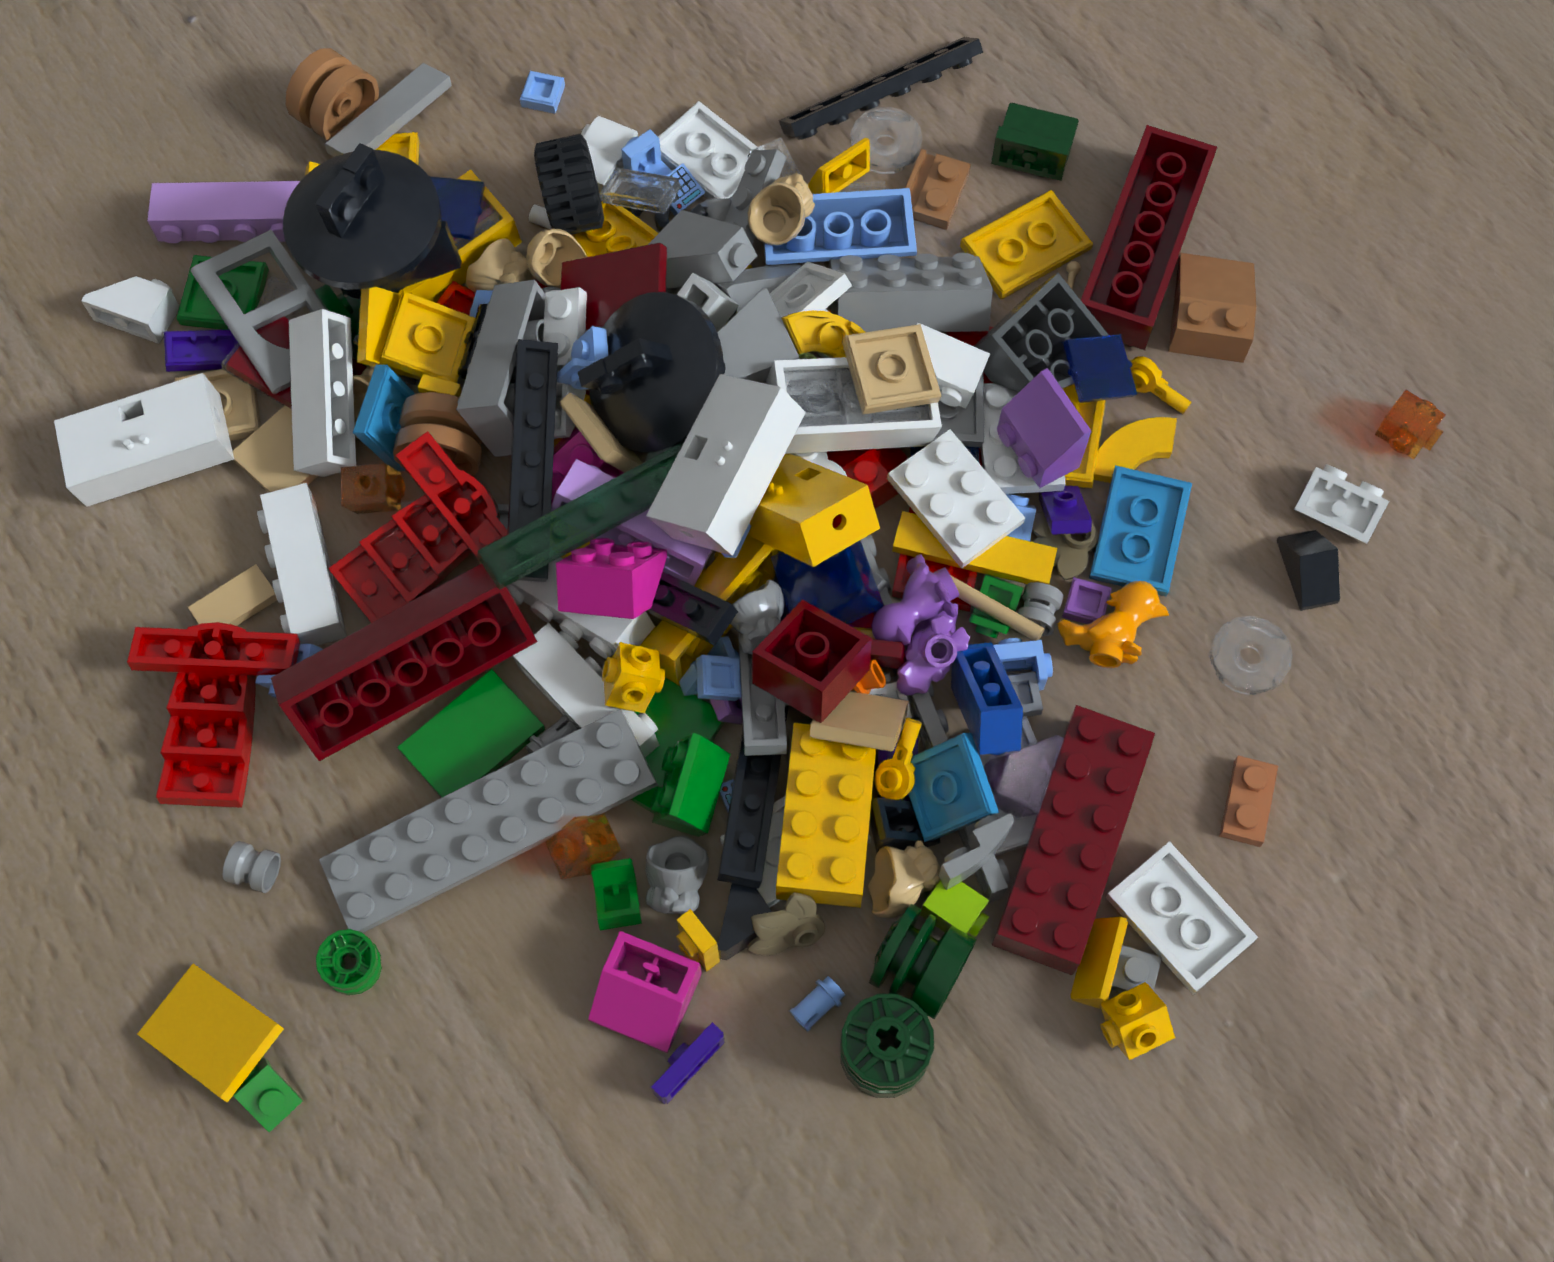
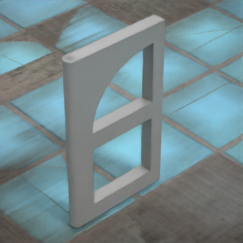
[190,230,353,394]

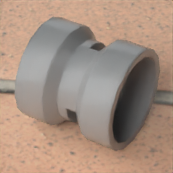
[1017,582,1064,636]
[223,841,281,893]

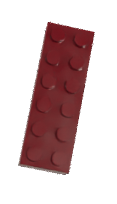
[1081,125,1217,350]
[271,559,538,761]
[992,705,1155,975]

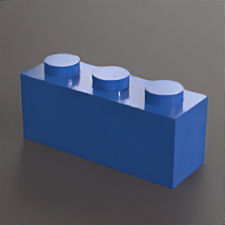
[951,642,1023,755]

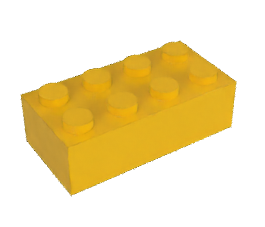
[776,723,876,908]

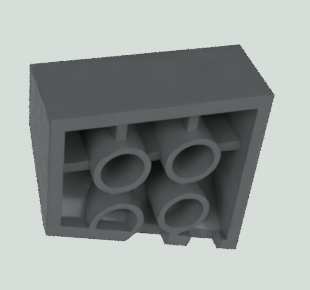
[974,273,1130,392]

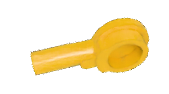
[1121,356,1191,415]
[874,718,922,800]

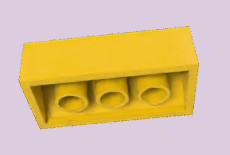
[640,535,778,686]

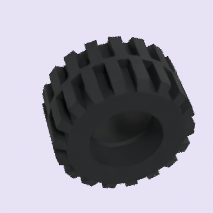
[534,134,604,235]

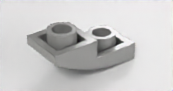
[938,813,1015,890]

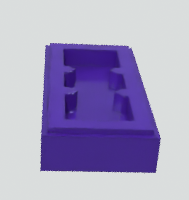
[164,330,240,372]
[1039,486,1092,535]
[651,1022,724,1104]

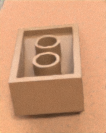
[1168,253,1256,363]

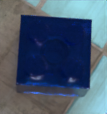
[770,540,884,624]

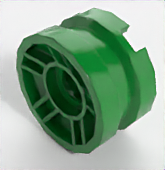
[316,929,382,996]

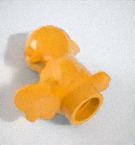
[1057,581,1169,668]

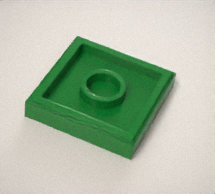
[176,255,269,330]

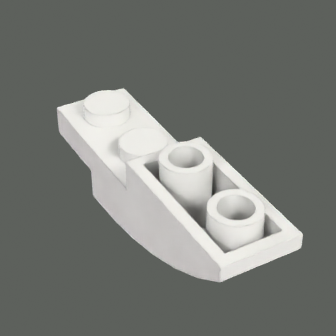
[543,287,587,439]

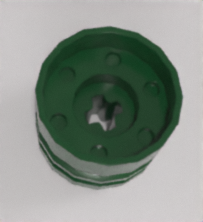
[869,904,977,1019]
[840,994,934,1098]

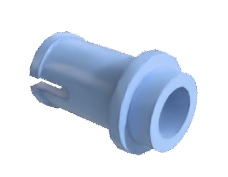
[789,976,845,1032]

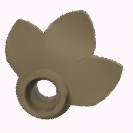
[1032,511,1098,580]
[747,893,825,956]

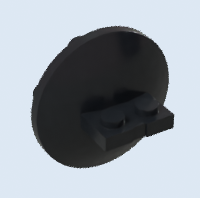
[283,143,442,290]
[577,292,726,453]

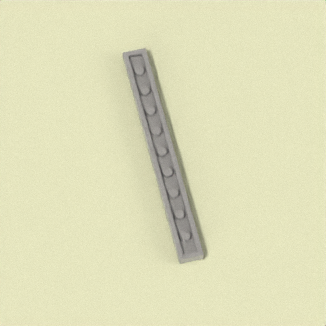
[849,534,1010,903]

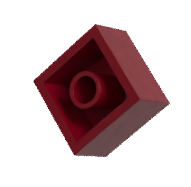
[752,599,872,723]

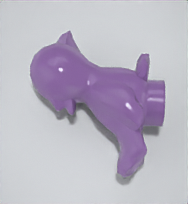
[872,554,959,645]
[897,603,970,695]

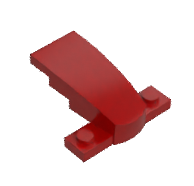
[328,431,507,623]
[127,622,300,808]

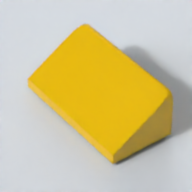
[808,138,870,194]
[1070,917,1128,1009]

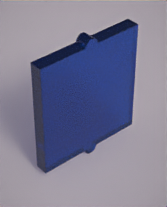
[429,176,485,240]
[1063,334,1137,403]

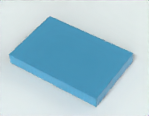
[1089,465,1192,597]

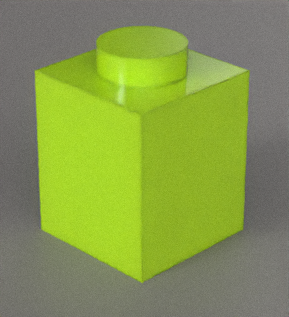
[920,880,990,938]

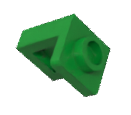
[969,574,1024,638]
[591,858,642,931]
[233,1056,303,1132]

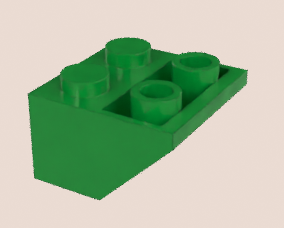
[650,733,730,837]

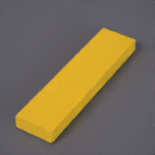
[892,511,1058,584]

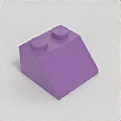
[997,368,1091,488]

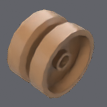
[285,48,379,141]
[393,392,482,477]

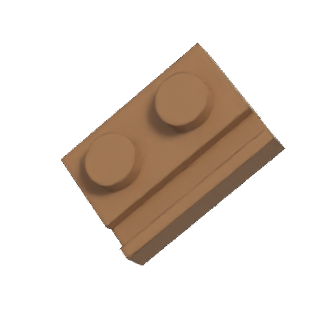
[905,149,971,230]

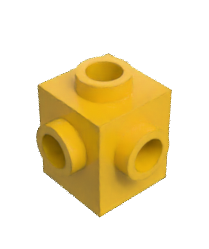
[602,642,665,713]
[1100,982,1175,1060]

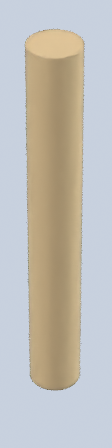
[950,575,1045,641]

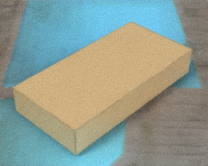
[188,564,277,626]

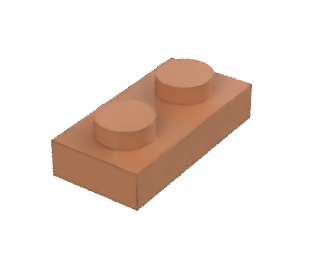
[1219,755,1278,847]

